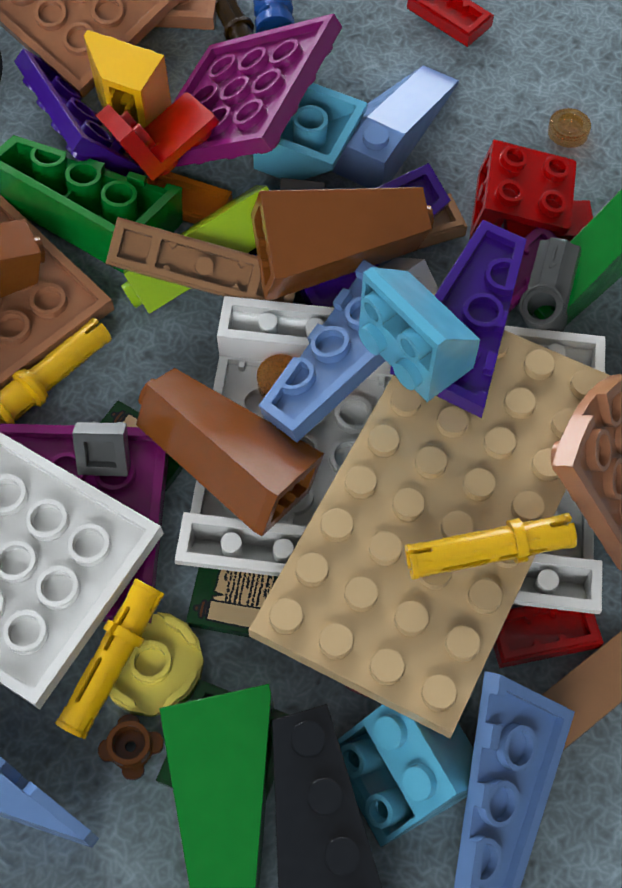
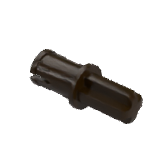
[216,0,254,41]

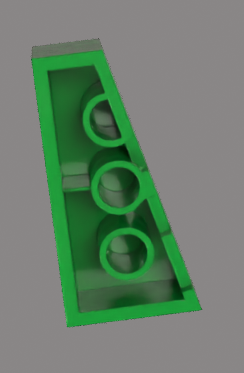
[0,135,183,274]

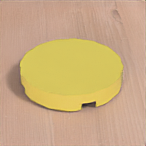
[109,612,204,717]

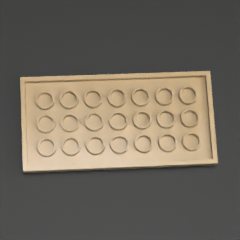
[248,330,611,739]

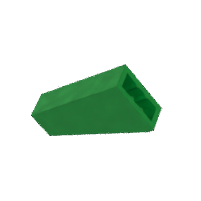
[534,189,622,324]
[159,684,274,888]

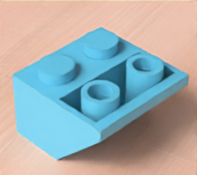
[358,267,480,402]
[338,704,474,847]

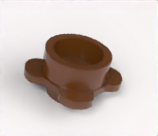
[98,714,164,780]

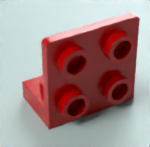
[95,92,219,181]
[469,139,577,239]

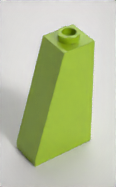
[121,185,269,314]

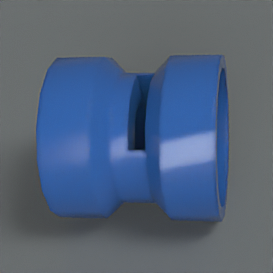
[253,0,294,33]

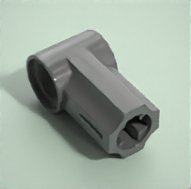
[519,237,582,332]

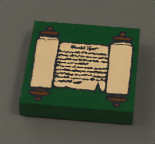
[186,567,278,638]

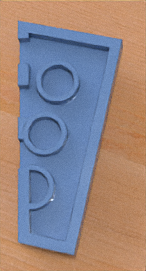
[259,259,386,442]
[454,671,575,888]

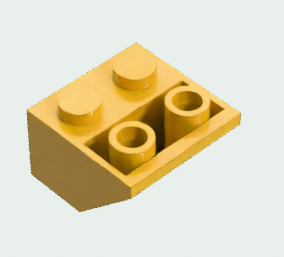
[83,30,171,128]

